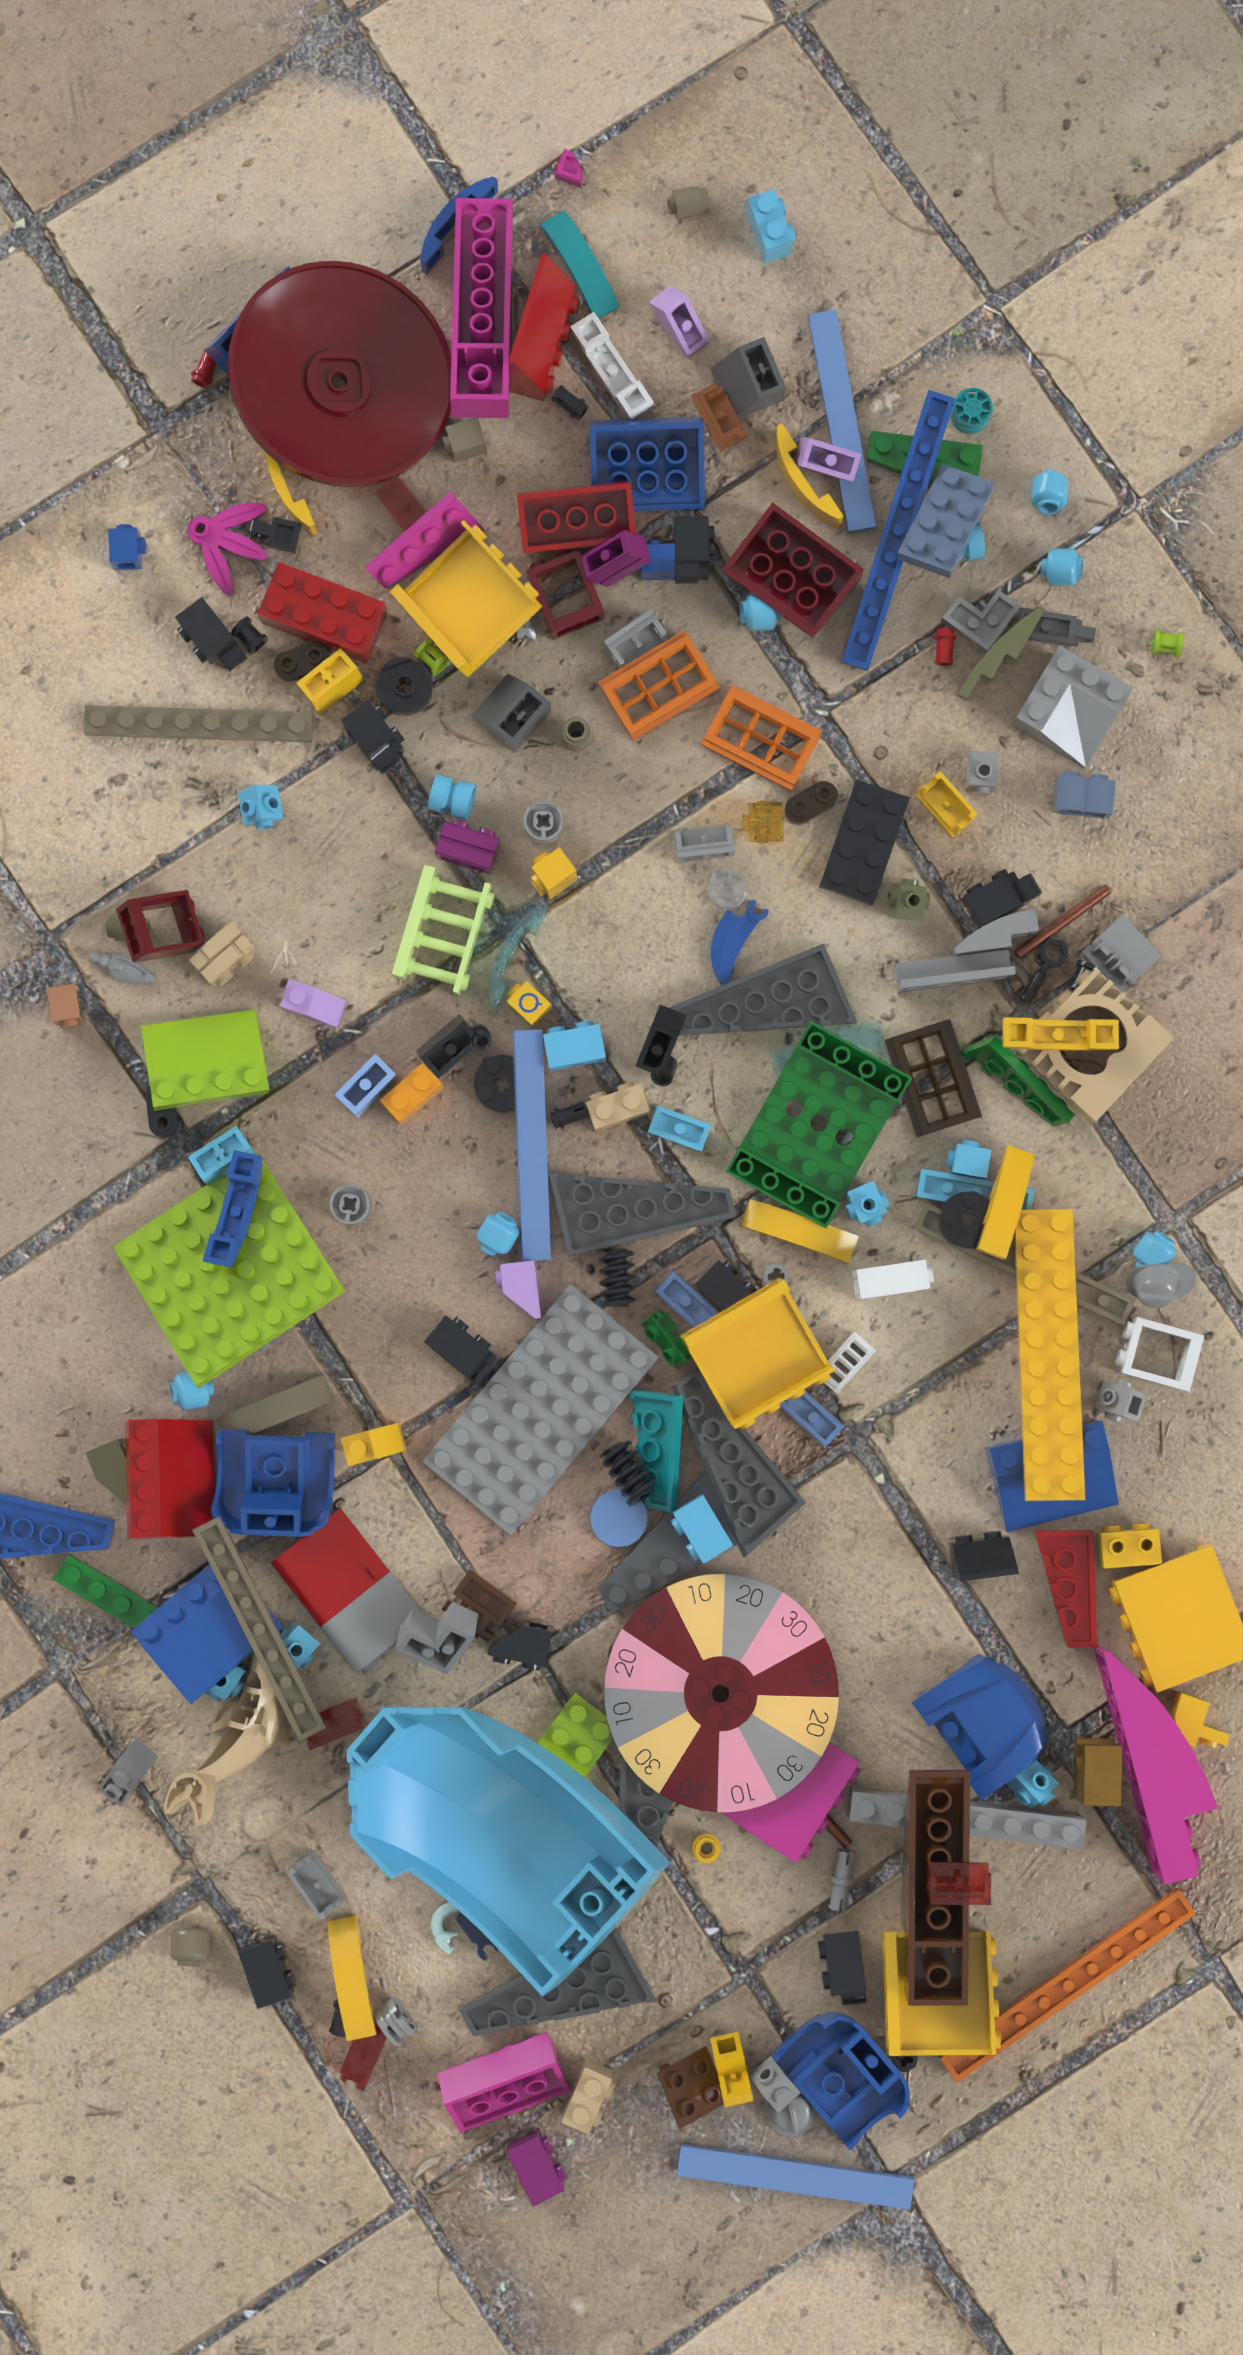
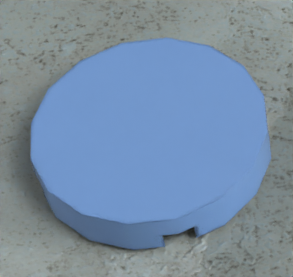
[590,1489,648,1547]

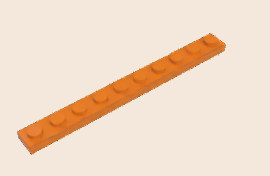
[938,1887,1196,2083]

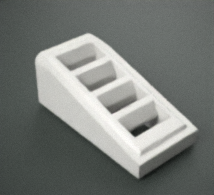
[824,1332,876,1394]

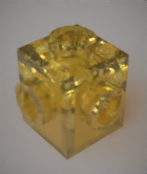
[742,801,784,844]

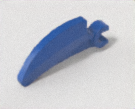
[710,900,769,985]

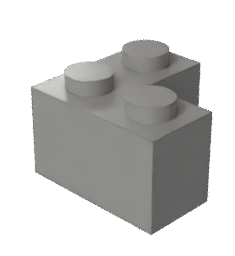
[395,1602,478,1674]

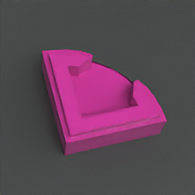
[555,149,583,187]

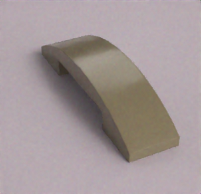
[216,1375,334,1435]

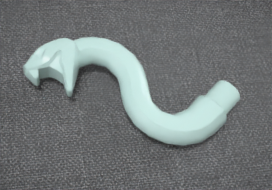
[431,1903,460,1954]

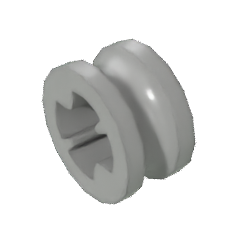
[762,1264,789,1286]

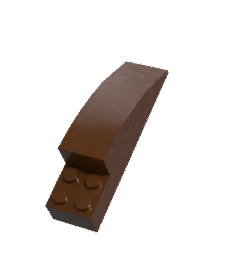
[901,1770,970,2006]

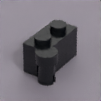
[416,1014,491,1079]
[424,1315,504,1387]

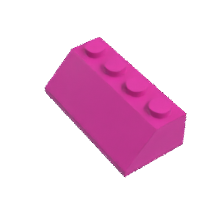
[437,2032,571,2133]

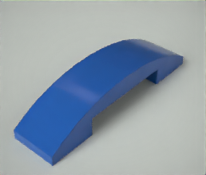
[420,176,499,275]
[202,1150,263,1268]

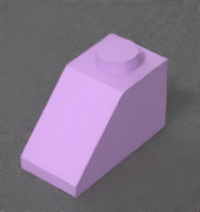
[649,285,709,357]
[794,437,862,482]
[280,979,347,1028]
[495,1260,541,1319]

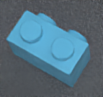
[746,189,796,263]
[543,1021,606,1071]
[671,1494,733,1564]

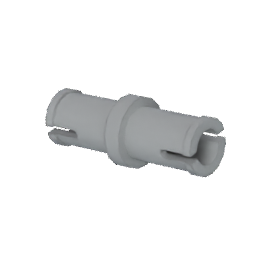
[828,1848,856,1912]

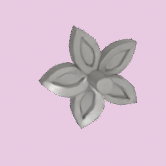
[514,617,541,640]

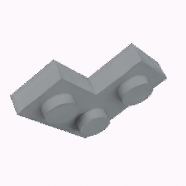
[941,590,1021,653]

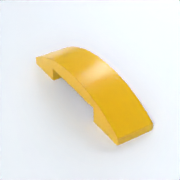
[775,423,844,528]
[265,452,317,535]
[1002,1017,1119,1051]
[741,1199,858,1264]
[328,1915,377,2041]

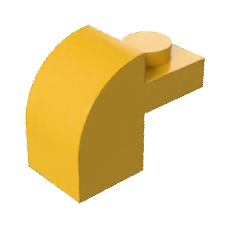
[341,1422,407,1466]
[1169,1690,1230,1748]
[710,2031,754,2107]

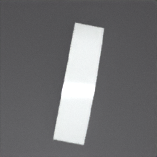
[570,312,654,420]

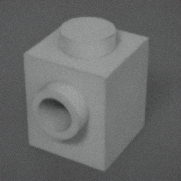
[965,751,999,796]
[749,2056,800,2113]

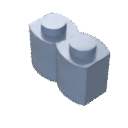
[1052,771,1116,819]

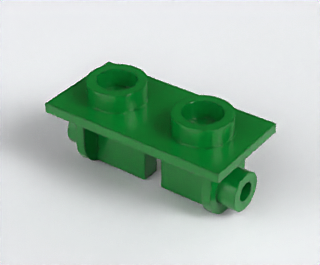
[641,1309,692,1369]

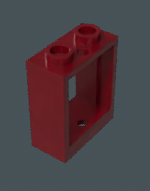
[526,549,604,640]
[116,890,205,963]

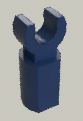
[456,1913,499,1961]

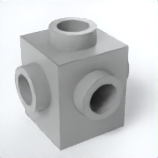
[1095,1379,1147,1423]

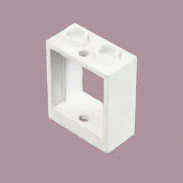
[851,1260,934,1300]
[1115,1317,1204,1392]

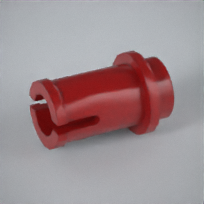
[191,350,217,388]
[934,628,957,666]

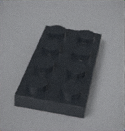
[819,779,910,906]

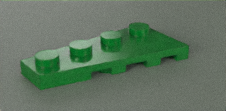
[867,431,983,485]
[961,1036,1075,1127]

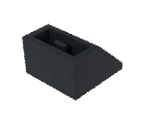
[488,1620,554,1670]

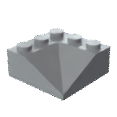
[1011,645,1134,768]

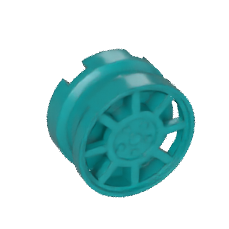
[950,388,993,434]

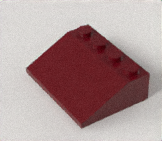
[721,502,864,638]

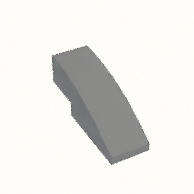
[951,908,1039,956]

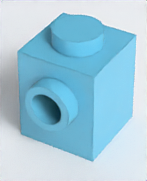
[946,1140,991,1180]

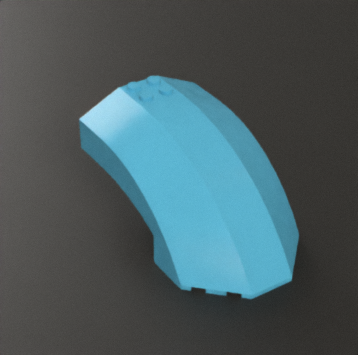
[347,1707,670,1996]

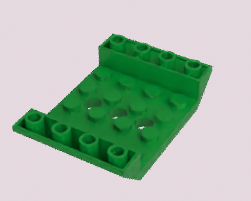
[726,1021,913,1228]

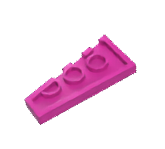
[365,492,484,588]

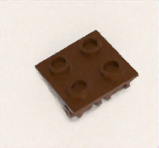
[657,2046,724,2129]

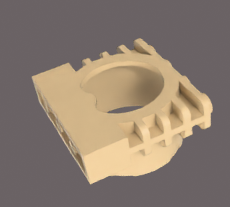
[1016,967,1174,1124]

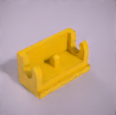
[296,648,364,715]
[915,771,978,838]

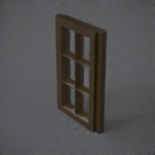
[884,1019,982,1138]

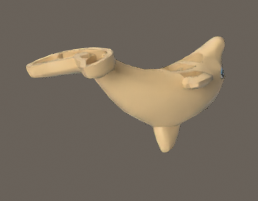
[164,1652,290,1825]

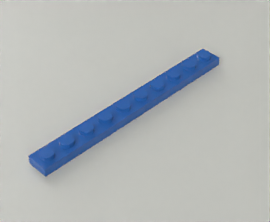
[841,390,956,672]

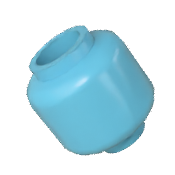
[1031,470,1068,515]
[1041,548,1083,586]
[740,594,782,631]
[477,1212,519,1256]
[1133,1230,1176,1267]
[170,1372,214,1411]

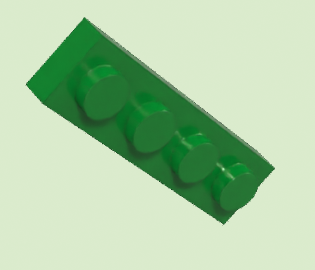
[53,1554,159,1628]

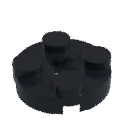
[376,657,433,716]
[474,1055,515,1113]
[939,1191,990,1249]

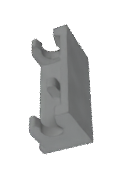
[604,609,668,669]
[673,824,735,863]
[286,1849,347,1921]

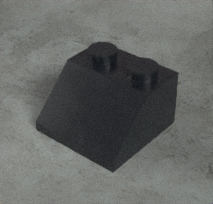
[948,1531,1019,1582]

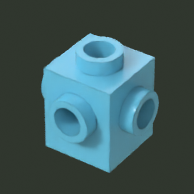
[238,785,284,830]
[845,1181,889,1228]
[279,1620,320,1668]
[206,1663,249,1701]
[1006,1760,1059,1809]

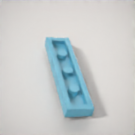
[916,1169,1035,1210]

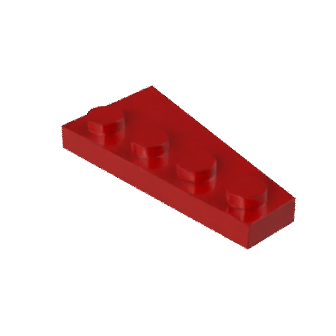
[1034,1529,1097,1648]

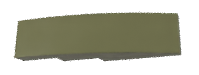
[956,606,1045,700]

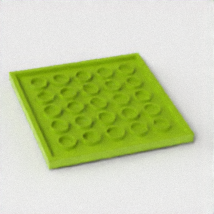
[113,1152,346,1388]

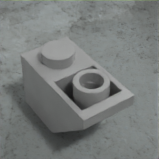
[98,1738,159,1806]

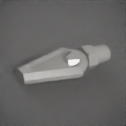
[89,951,156,986]

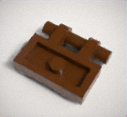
[442,1569,517,1643]

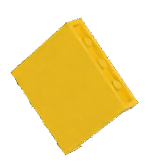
[390,520,543,677]
[680,1277,836,1430]
[1108,1543,1243,1693]
[882,1931,1001,2056]

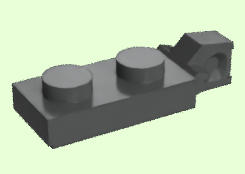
[1017,608,1096,647]

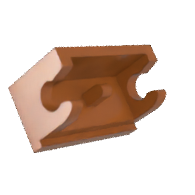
[690,383,748,452]

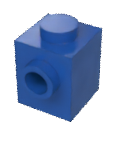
[108,524,147,571]
[636,540,675,580]

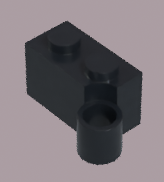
[674,516,715,584]
[175,597,248,672]
[341,700,404,774]
[962,869,1042,929]
[635,1004,687,1086]
[818,1931,867,2006]

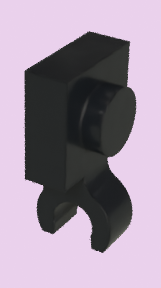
[250,517,302,554]

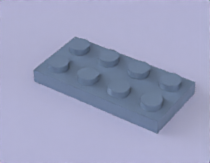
[897,464,995,578]

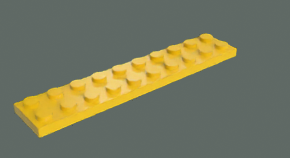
[1014,1209,1085,1501]

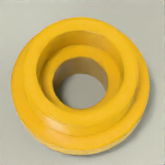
[692,1833,721,1863]

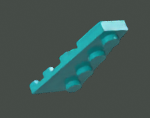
[629,1389,683,1512]

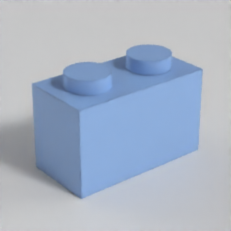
[335,1054,399,1118]

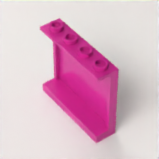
[721,1742,861,1863]

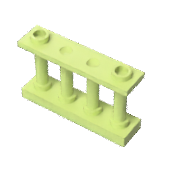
[392,865,495,997]

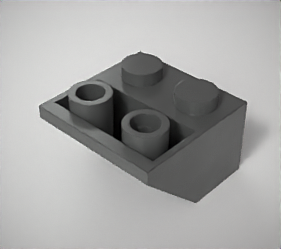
[711,337,786,418]
[471,674,551,753]

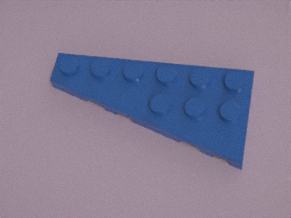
[0,1492,116,1559]

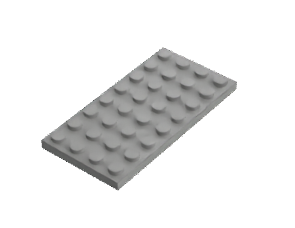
[423,1284,659,1535]

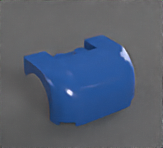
[211,1429,335,1537]
[770,2012,910,2150]

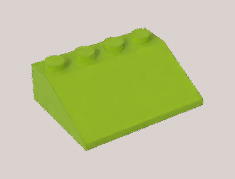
[141,1009,269,1111]

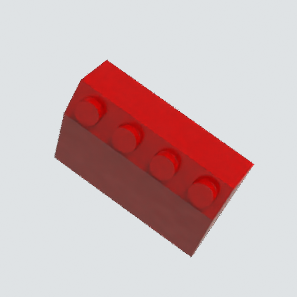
[509,253,579,402]
[125,1419,215,1540]

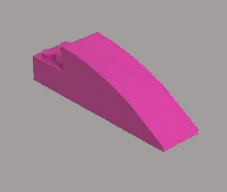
[450,198,513,418]
[1093,1645,1218,1885]

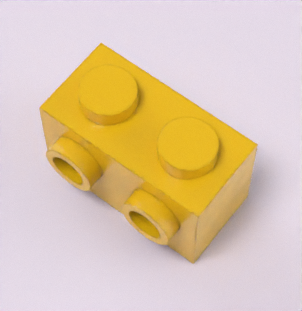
[530,847,577,900]
[1096,1523,1162,1568]

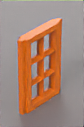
[598,629,720,741]
[701,684,823,791]

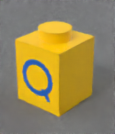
[507,981,552,1028]

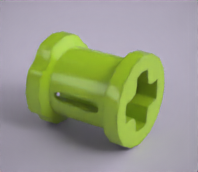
[1150,628,1184,658]
[414,638,451,676]

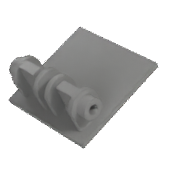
[1081,914,1162,991]

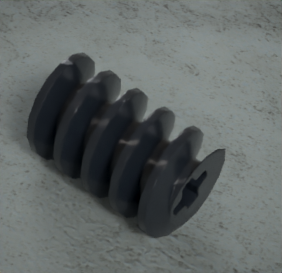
[598,1248,636,1307]
[599,1440,656,1507]

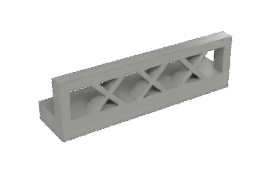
[894,949,1016,993]

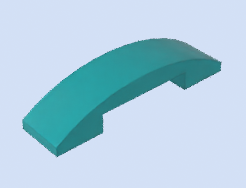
[540,210,619,319]

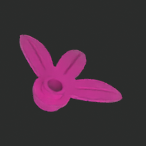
[187,503,267,595]

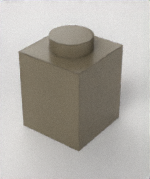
[442,418,487,462]

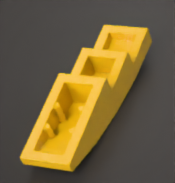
[976,1145,1035,1260]

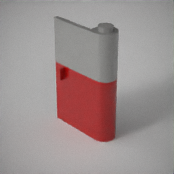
[270,1508,421,1674]

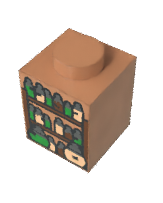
[47,984,86,1029]

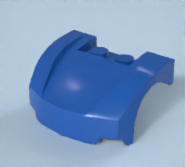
[912,1655,1048,1800]

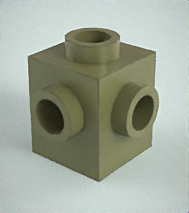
[886,878,930,921]

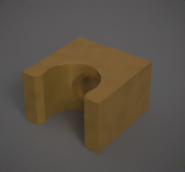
[1074,1737,1122,1806]

